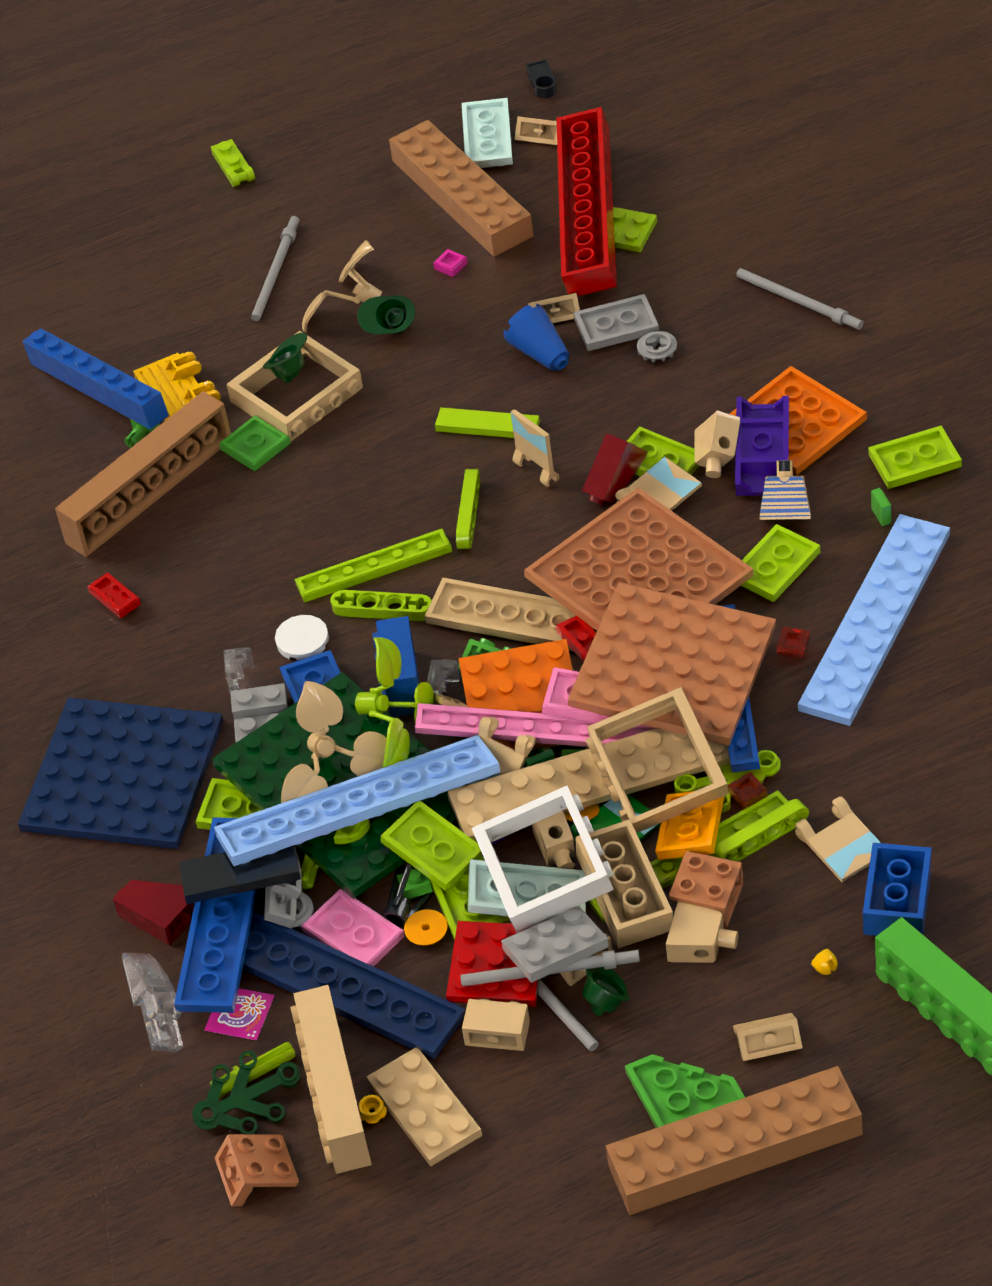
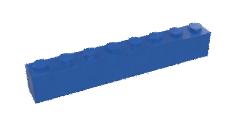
[22,328,169,429]

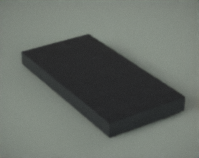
[179,845,301,904]

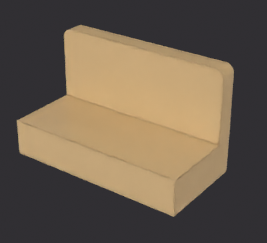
[733,1013,803,1061]

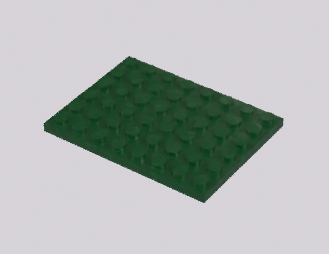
[212,672,468,899]

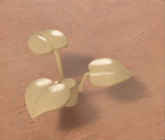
[302,240,382,333]
[281,681,387,803]

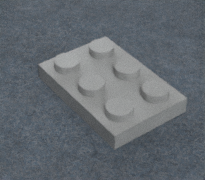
[574,294,659,351]
[501,906,609,983]

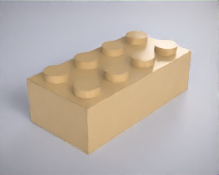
[576,820,673,948]

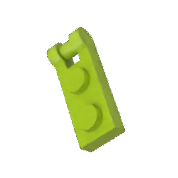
[211,139,255,187]

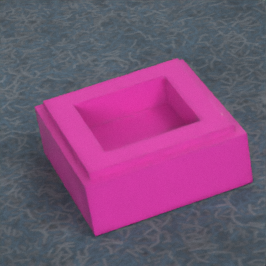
[433,249,468,277]

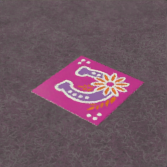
[204,988,275,1040]

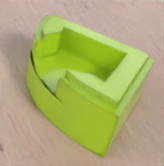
[334,819,370,844]

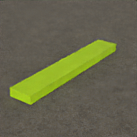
[295,529,452,603]

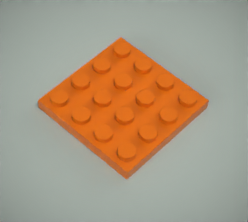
[730,366,867,476]
[458,639,573,750]

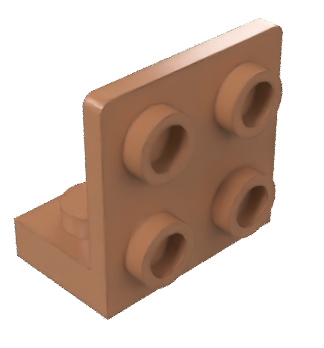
[669,851,743,929]
[215,1134,299,1207]

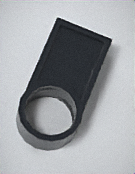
[525,59,557,98]

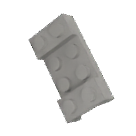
[230,683,289,742]

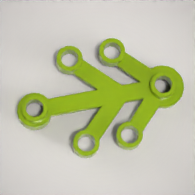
[674,750,781,813]

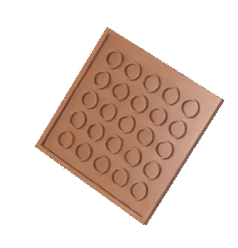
[524,488,753,630]
[568,582,776,746]

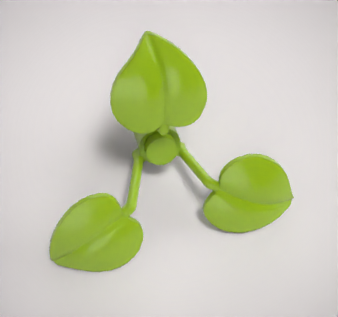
[355,637,435,768]

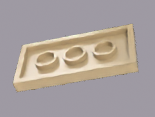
[366,1048,482,1167]

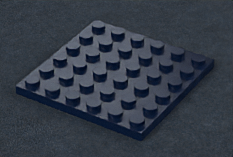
[18,697,224,849]

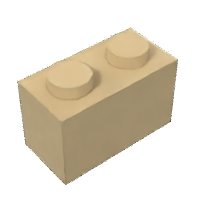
[462,999,530,1051]

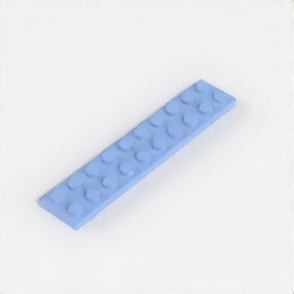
[798,514,950,726]
[214,735,500,866]

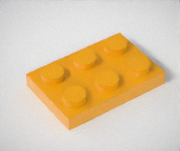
[655,791,724,860]

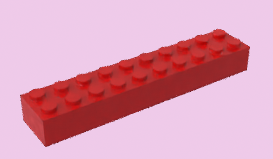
[556,107,617,296]

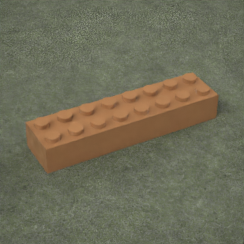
[389,120,534,257]
[55,391,231,557]
[605,1066,863,1215]

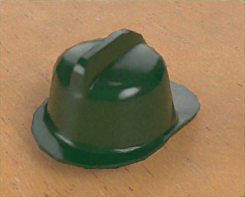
[357,295,415,334]
[263,333,307,383]
[582,967,630,1016]

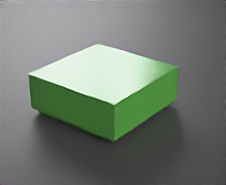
[871,488,891,526]

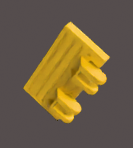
[133,351,221,422]

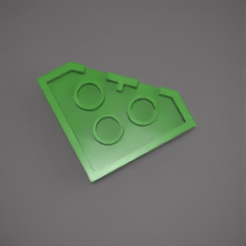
[625,1054,745,1128]

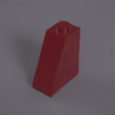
[582,433,648,505]
[113,880,195,946]

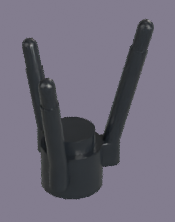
[383,865,435,926]

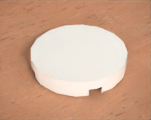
[275,615,329,661]

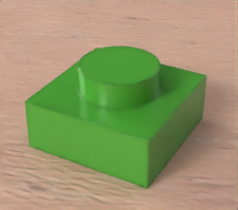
[396,869,433,899]

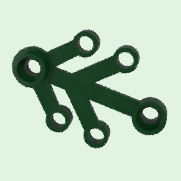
[192,1051,301,1134]

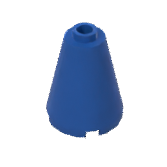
[503,304,569,371]

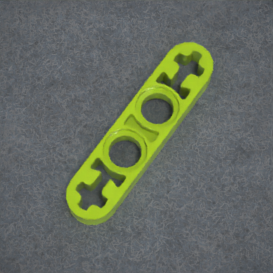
[456,469,481,549]
[331,590,432,621]
[709,799,809,862]

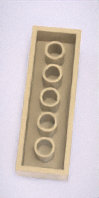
[290,985,372,1174]

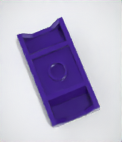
[735,396,789,496]

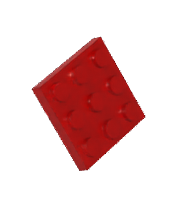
[446,921,539,1007]

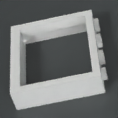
[472,786,614,933]

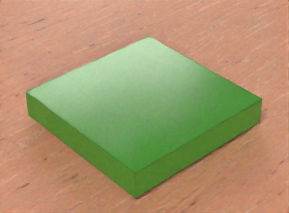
[219,415,291,472]

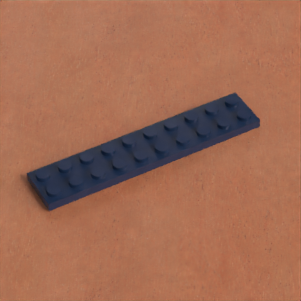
[243,911,466,1060]

